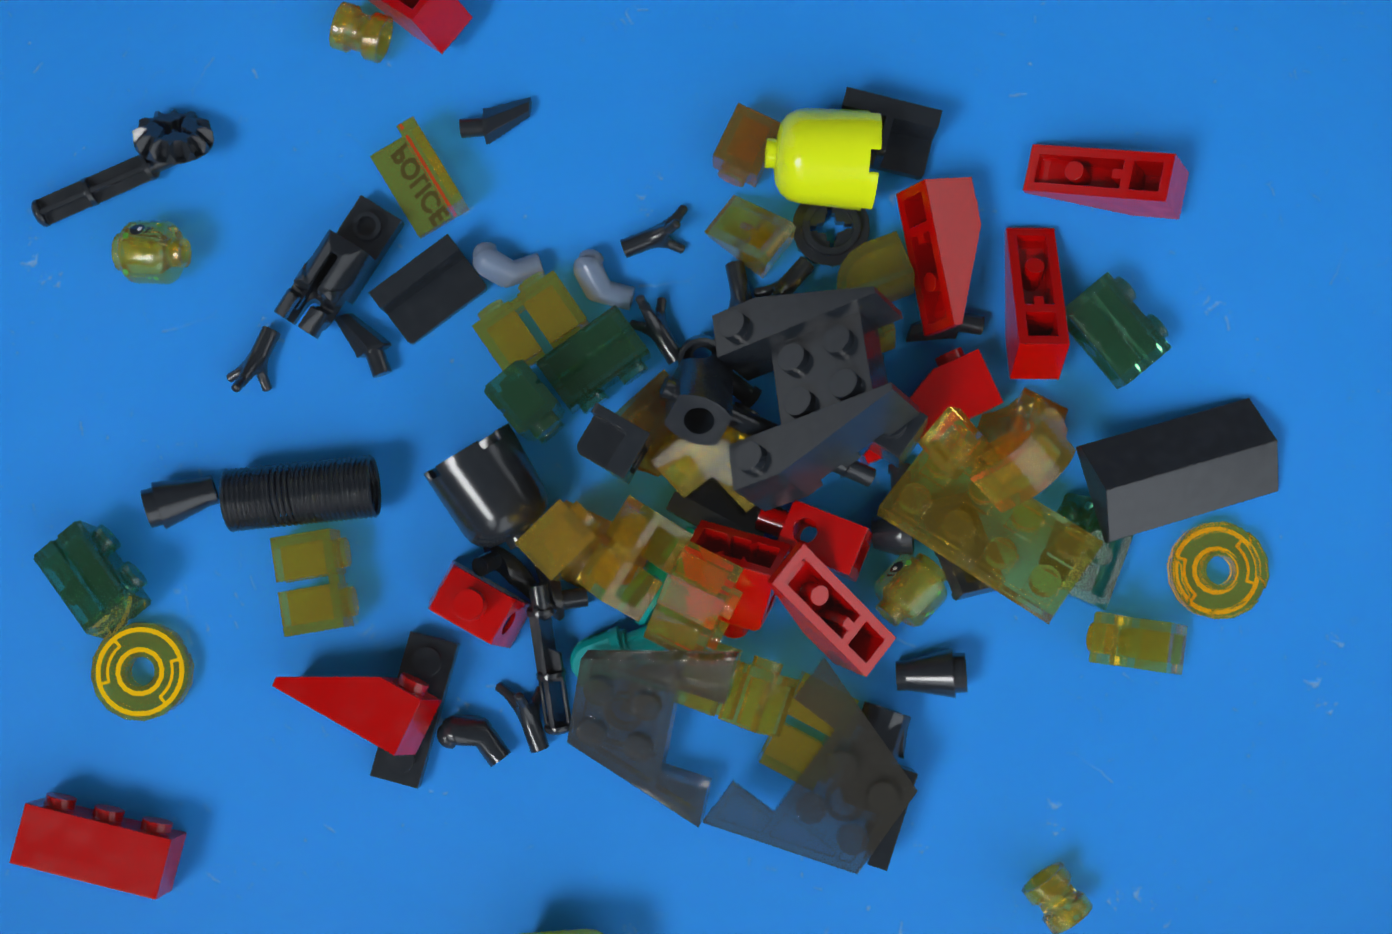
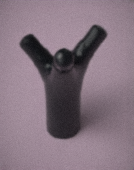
[620,205,688,258]
[754,256,814,297]
[725,261,752,309]
[629,295,680,365]
[226,326,281,393]
[495,682,549,753]

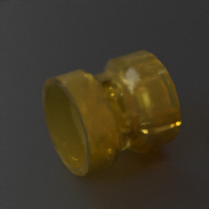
[329,1,393,63]
[1022,862,1093,934]

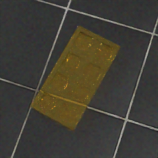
[877,436,1104,624]

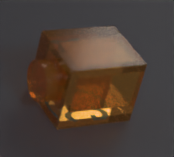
[713,103,780,188]

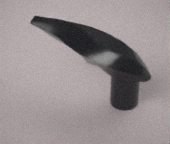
[529,531,588,621]
[472,546,537,599]

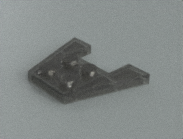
[567,650,740,828]
[703,657,918,874]

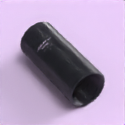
[219,455,381,532]

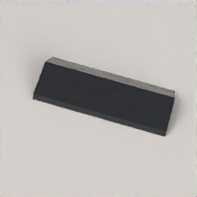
[1076,398,1278,543]

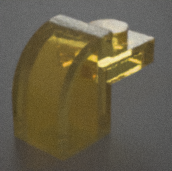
[837,231,915,353]
[970,394,1076,513]
[651,427,755,512]
[1086,612,1188,675]

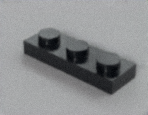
[370,631,460,789]

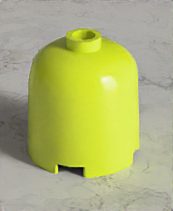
[764,108,882,211]

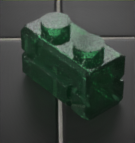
[1065,272,1172,389]
[535,305,651,414]
[484,359,565,444]
[33,520,151,639]

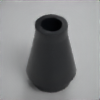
[141,475,220,529]
[895,648,968,698]

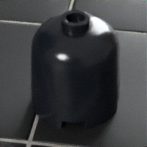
[424,423,548,550]

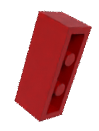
[9,792,187,900]

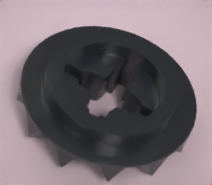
[132,109,214,164]
[792,204,870,268]

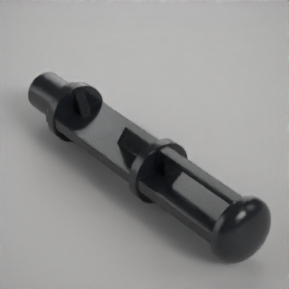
[31,154,177,227]
[527,582,573,735]

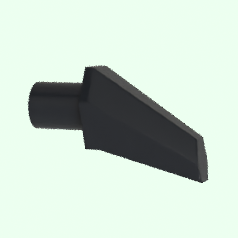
[459,97,532,144]
[334,313,392,378]
[906,313,985,342]

